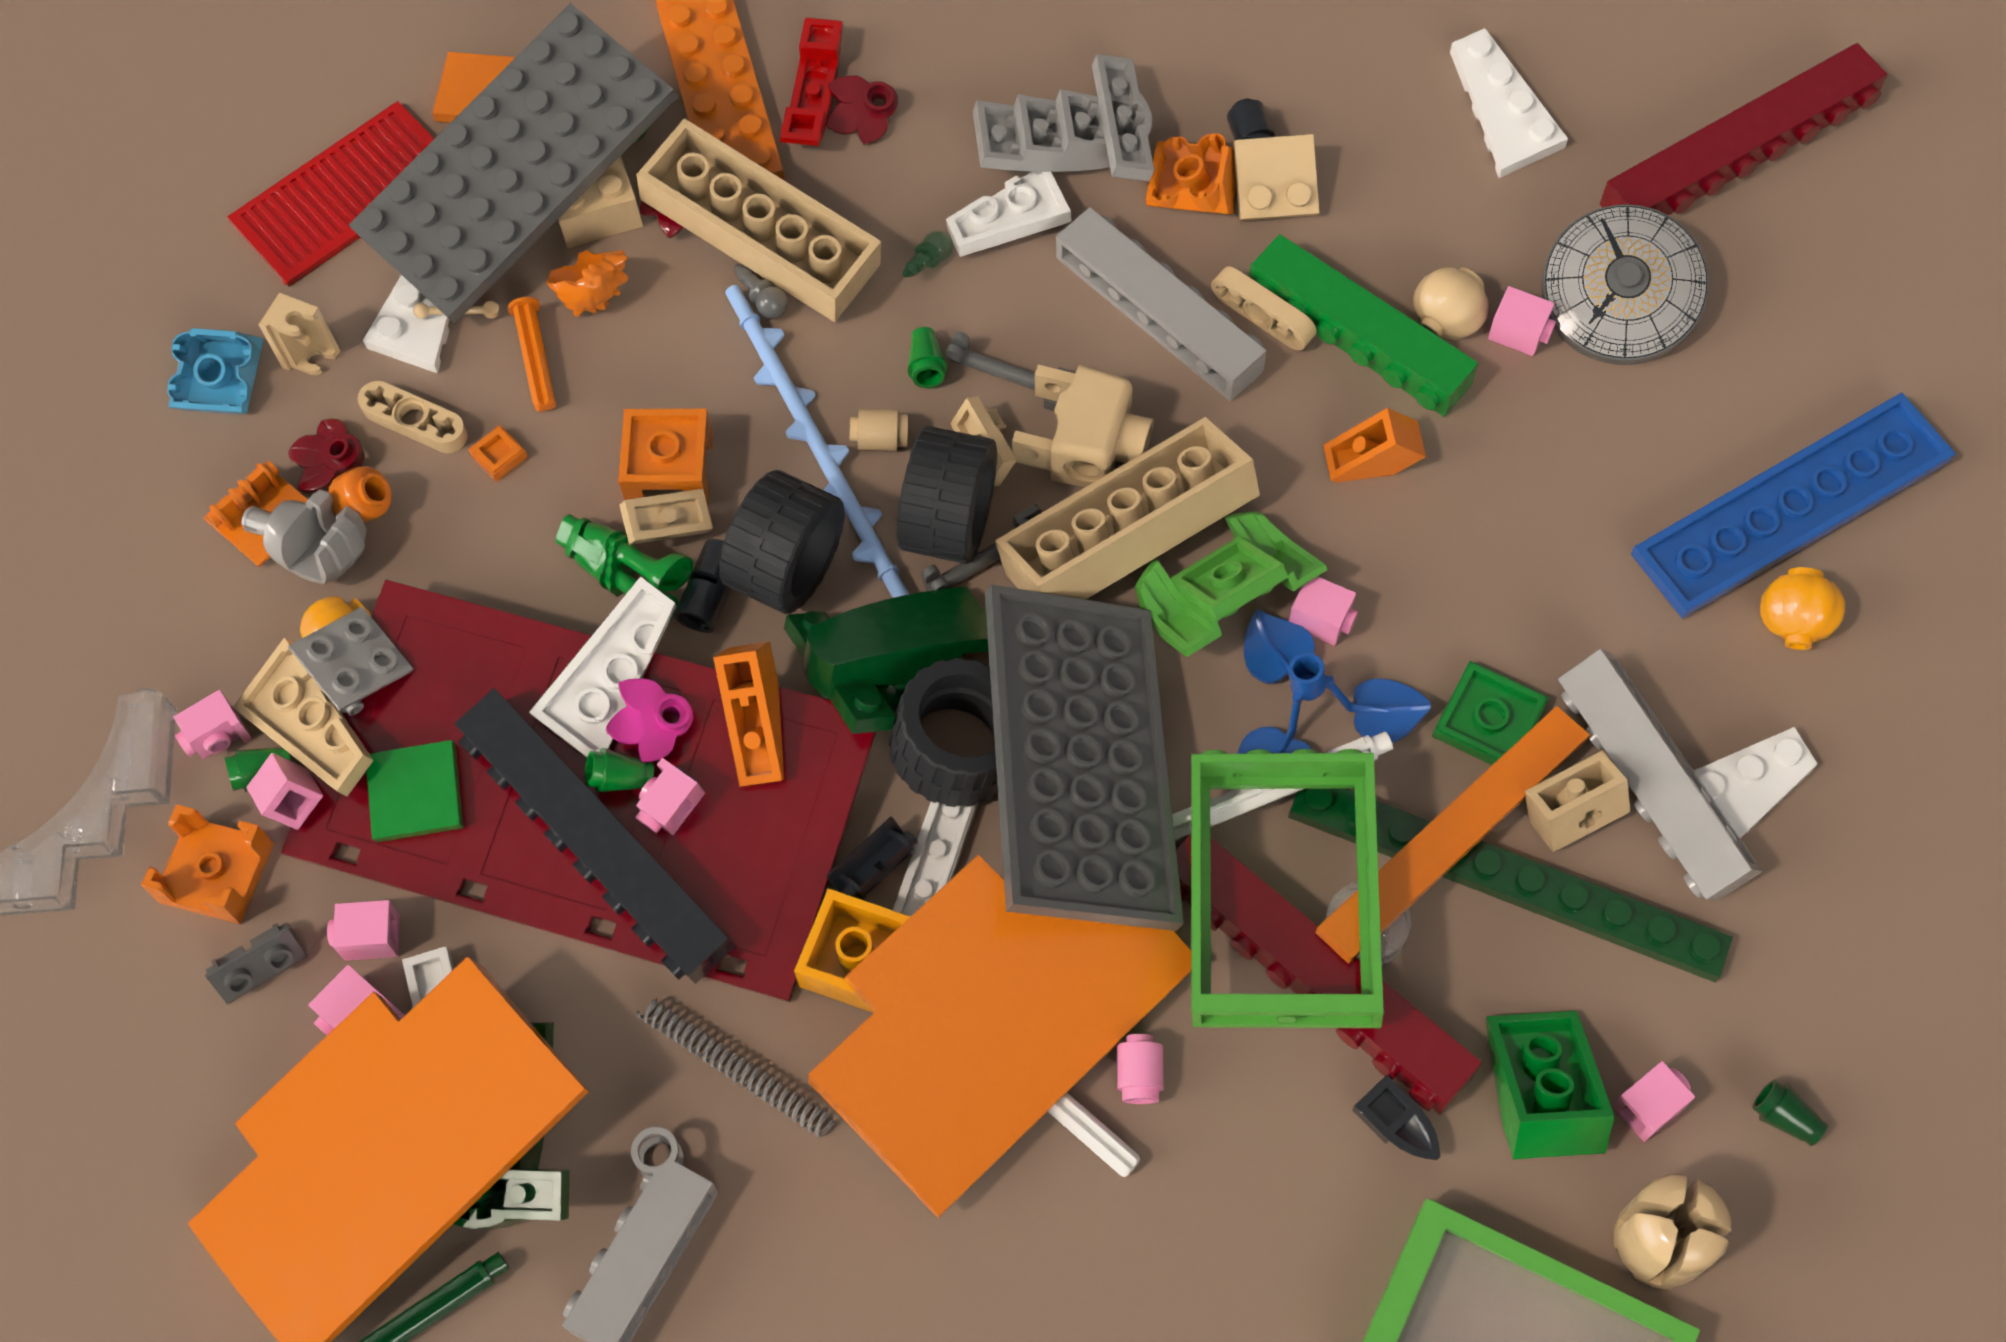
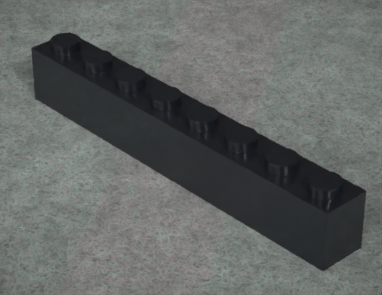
[454,688,736,984]

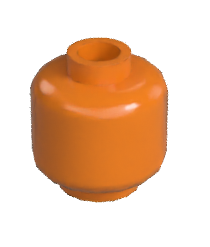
[328,466,392,523]

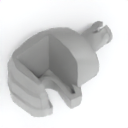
[241,489,367,585]

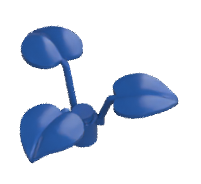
[1238,609,1431,754]

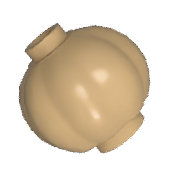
[1413,267,1489,341]

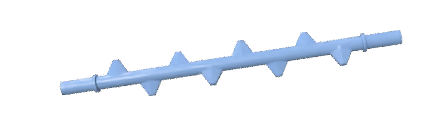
[725,285,909,598]

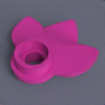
[606,678,693,762]

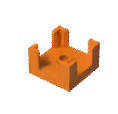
[618,408,713,505]
[141,804,274,925]

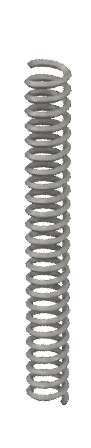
[636,999,835,1137]

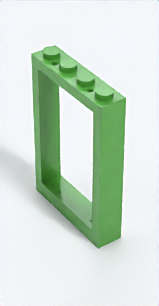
[1191,749,1384,1028]

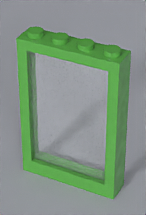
[1362,1198,1700,1342]

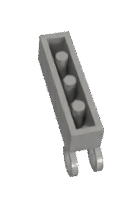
[562,1127,719,1342]

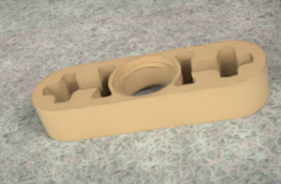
[1211,266,1317,350]
[358,381,468,453]

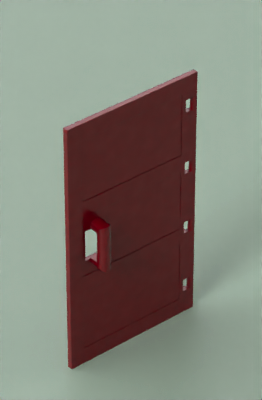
[281,579,877,1002]

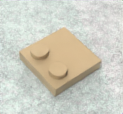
[1233,134,1319,222]

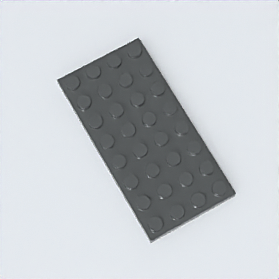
[349,3,678,324]
[985,584,1184,931]

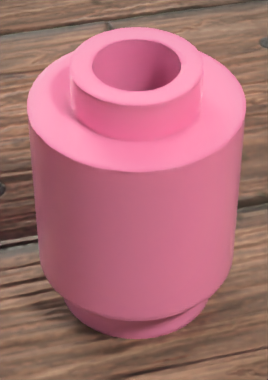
[1117,1034,1164,1104]

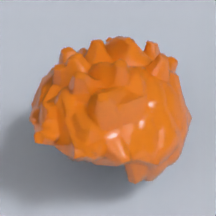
[547,250,629,317]

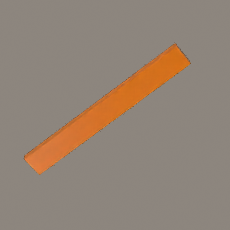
[1315,706,1590,964]

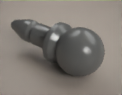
[734,264,788,319]

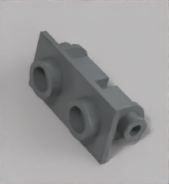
[205,922,308,1004]

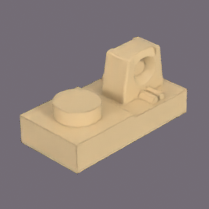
[950,396,1017,487]
[620,489,713,545]

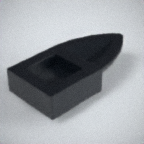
[1352,1075,1441,1160]

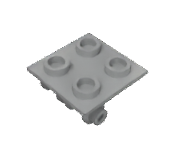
[288,606,413,716]

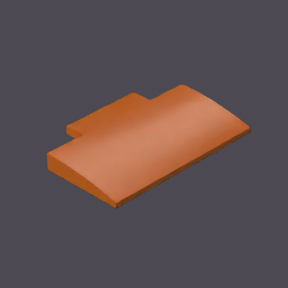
[808,855,1191,1218]
[187,956,589,1342]

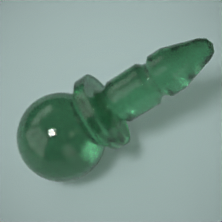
[903,231,953,278]

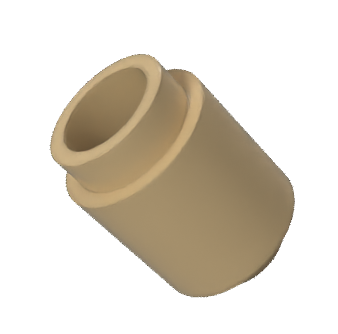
[850,409,908,451]

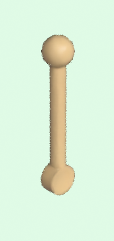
[413,301,499,319]

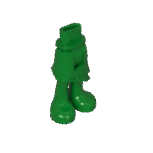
[555,514,694,622]

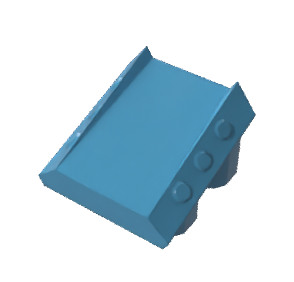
[167,328,264,415]

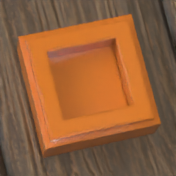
[468,425,528,482]

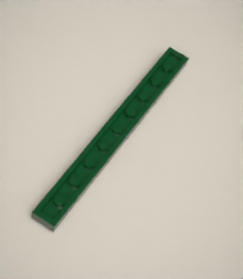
[1288,788,1733,983]

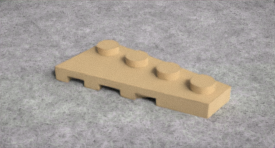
[233,637,374,796]

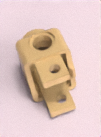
[1012,364,1154,487]

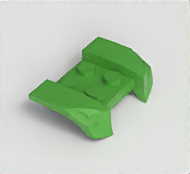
[1135,511,1328,657]

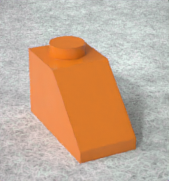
[1323,408,1426,483]

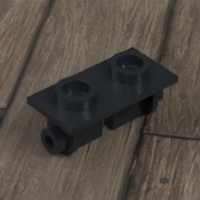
[826,816,918,900]

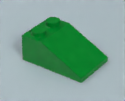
[1486,1011,1614,1160]

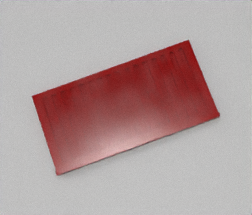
[227,101,434,287]

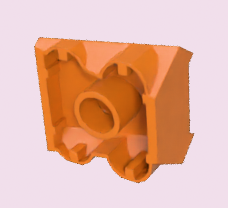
[1145,133,1237,214]

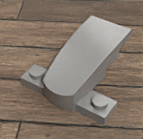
[973,54,1154,181]

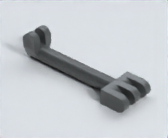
[945,331,1075,411]
[921,504,1042,591]

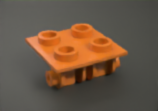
[203,460,308,568]

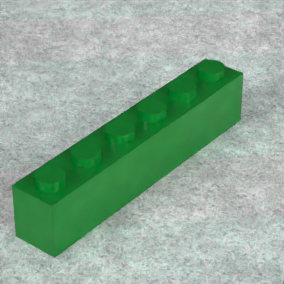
[1249,234,1478,417]

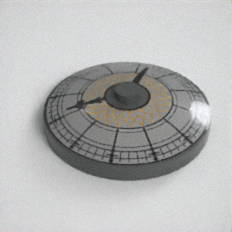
[1541,204,1709,365]

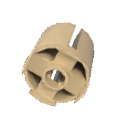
[1613,1174,1731,1290]

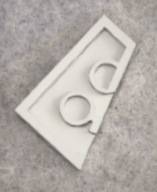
[946,171,1072,257]

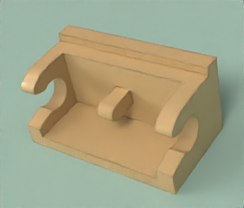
[259,293,340,375]

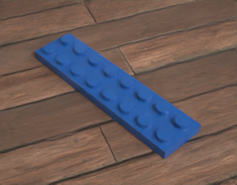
[1631,392,1956,619]

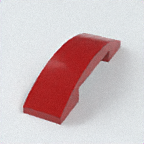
[780,18,843,146]

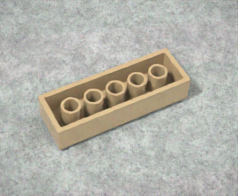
[636,118,881,322]
[995,417,1260,600]

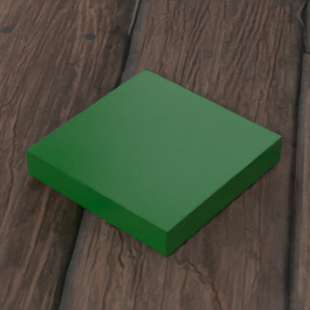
[1432,661,1549,765]
[367,740,464,842]

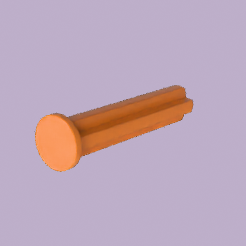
[508,297,556,412]

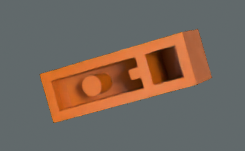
[713,641,784,787]

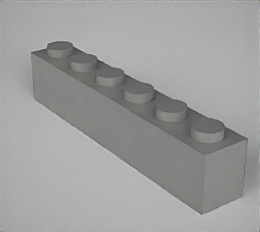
[1056,207,1267,402]
[1558,648,1763,901]

